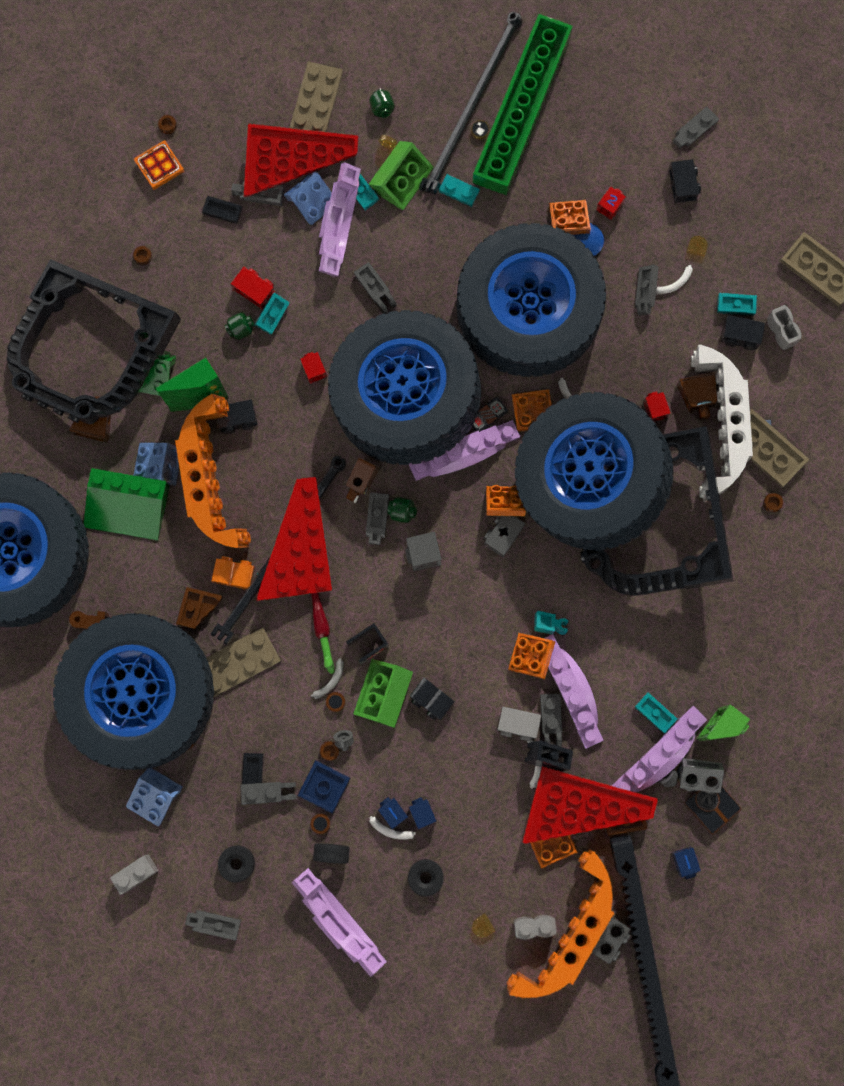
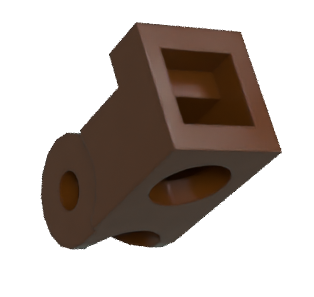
[69,611,109,630]

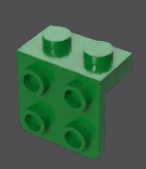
[139,351,176,396]

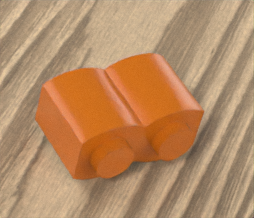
[211,556,255,590]

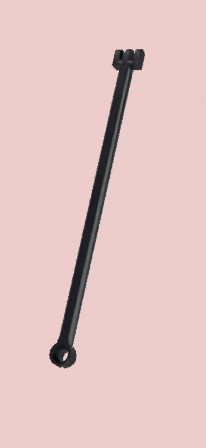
[419,12,523,195]
[210,456,346,645]

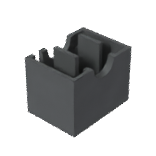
[405,532,442,572]

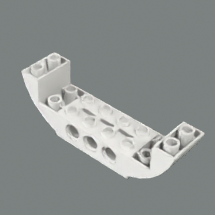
[691,345,753,502]

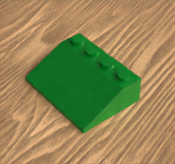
[155,358,229,412]
[84,468,170,541]

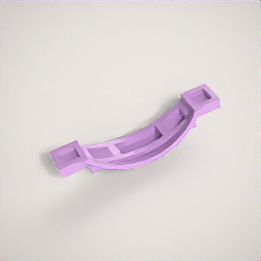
[319,163,360,277]
[409,420,520,481]
[544,635,604,749]
[612,706,707,792]
[292,868,387,977]

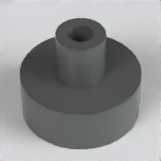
[333,730,354,751]
[658,769,678,787]

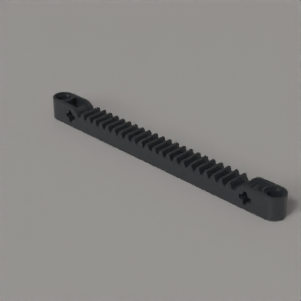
[610,835,680,1086]

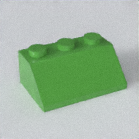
[369,141,434,210]
[353,659,413,728]
[697,705,750,741]

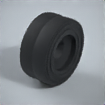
[313,843,350,864]
[218,845,255,883]
[408,859,444,897]

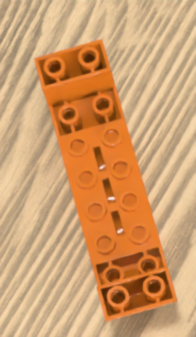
[175,394,251,548]
[506,850,614,998]

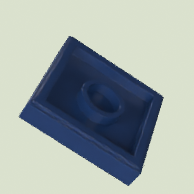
[297,760,350,814]

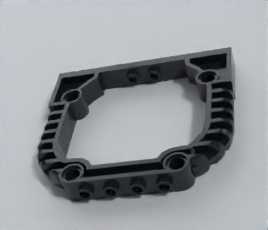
[6,259,181,425]
[577,426,734,596]

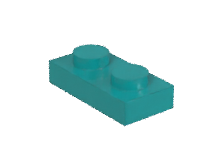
[356,174,379,211]
[439,174,480,207]
[255,293,290,335]
[717,293,757,316]
[635,692,677,734]

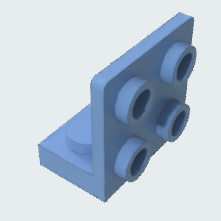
[284,172,332,225]
[133,443,179,485]
[126,768,182,826]

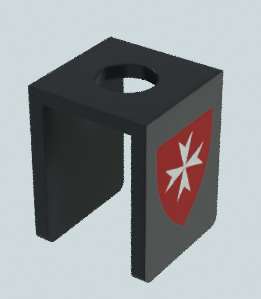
[346,623,389,665]

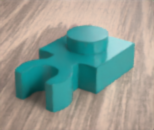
[534,611,568,635]

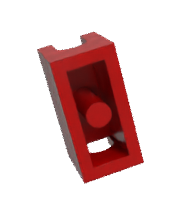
[231,267,276,310]

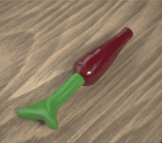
[311,593,335,674]

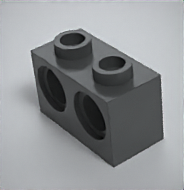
[679,758,724,794]
[592,917,630,964]

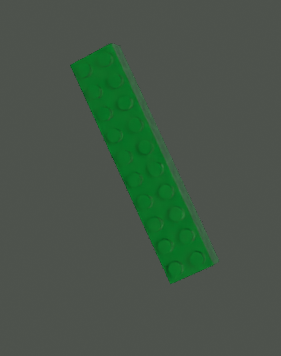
[472,14,573,196]

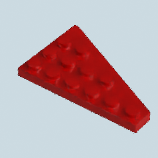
[243,124,358,197]
[256,477,332,601]
[522,767,658,844]

